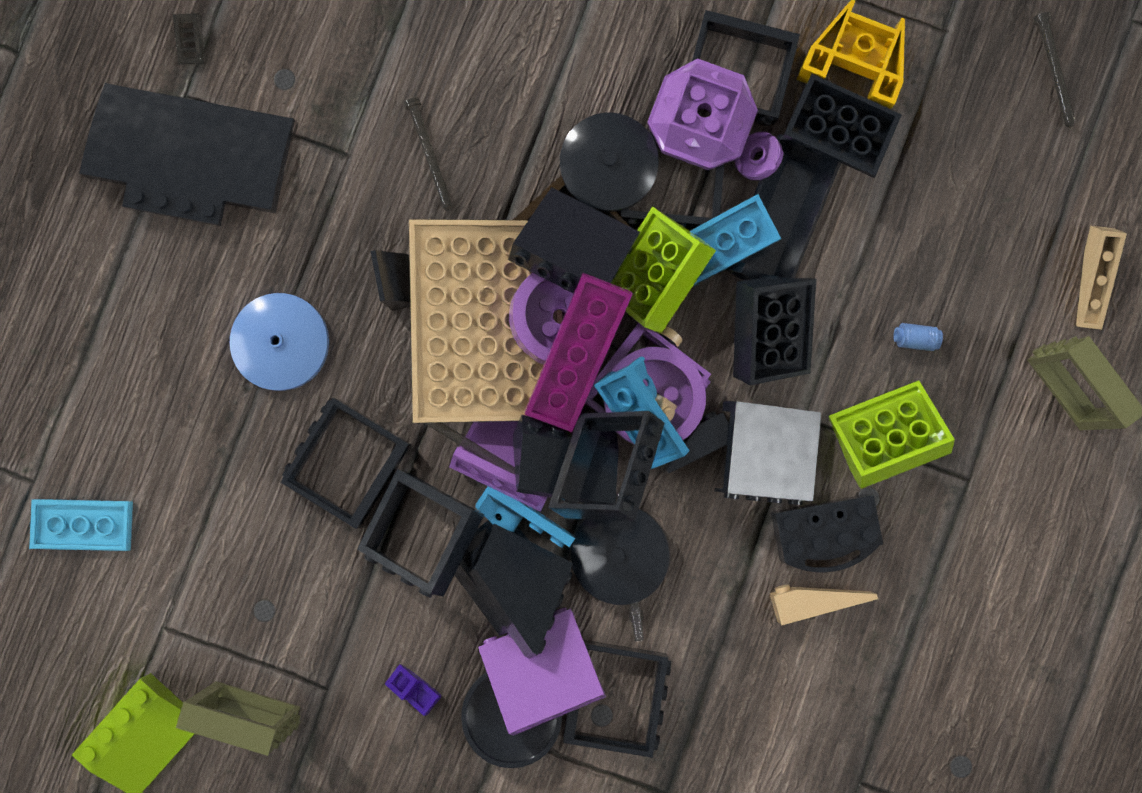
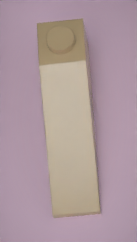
[1076,226,1127,330]
[770,585,878,625]

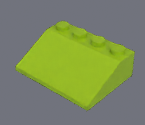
[611,207,716,333]
[829,380,955,489]
[72,673,194,793]

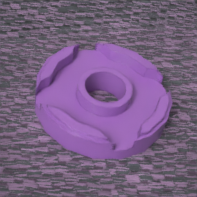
[734,132,783,180]

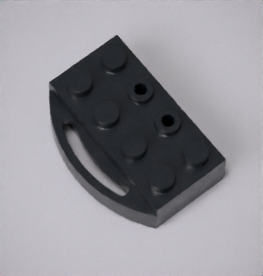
[770,494,883,573]

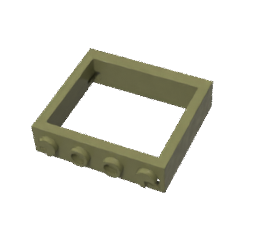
[1027,336,1142,431]
[176,681,301,756]

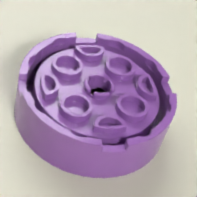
[509,273,574,365]
[603,347,706,445]

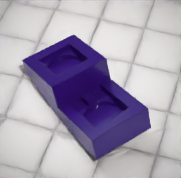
[385,664,442,716]

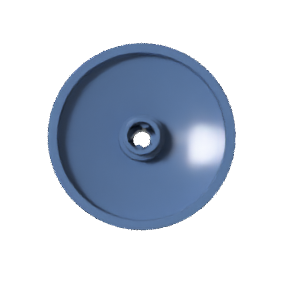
[230,293,329,391]

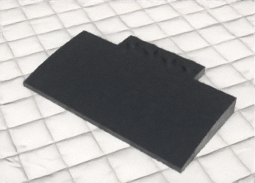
[79,83,295,226]

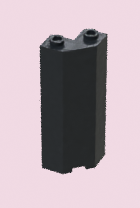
[725,134,841,281]

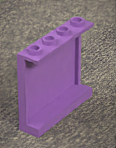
[449,421,547,512]
[478,608,606,736]

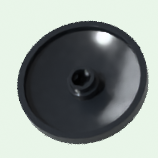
[560,112,659,212]
[571,505,670,605]
[461,672,562,768]

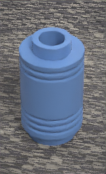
[893,323,943,351]

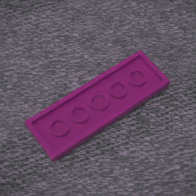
[525,273,632,432]

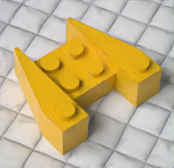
[796,0,905,109]

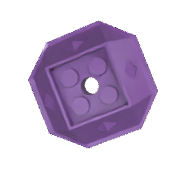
[647,59,758,170]

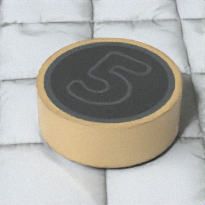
[658,326,683,348]

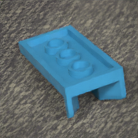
[690,194,781,287]
[594,356,689,469]
[476,486,575,548]

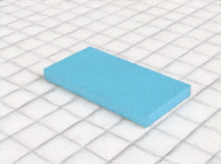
[29,499,133,551]

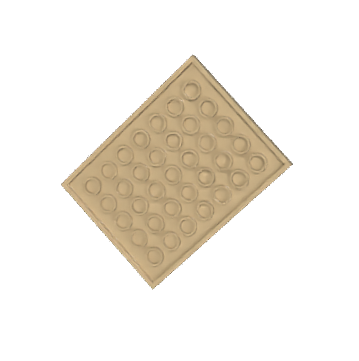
[409,220,562,423]

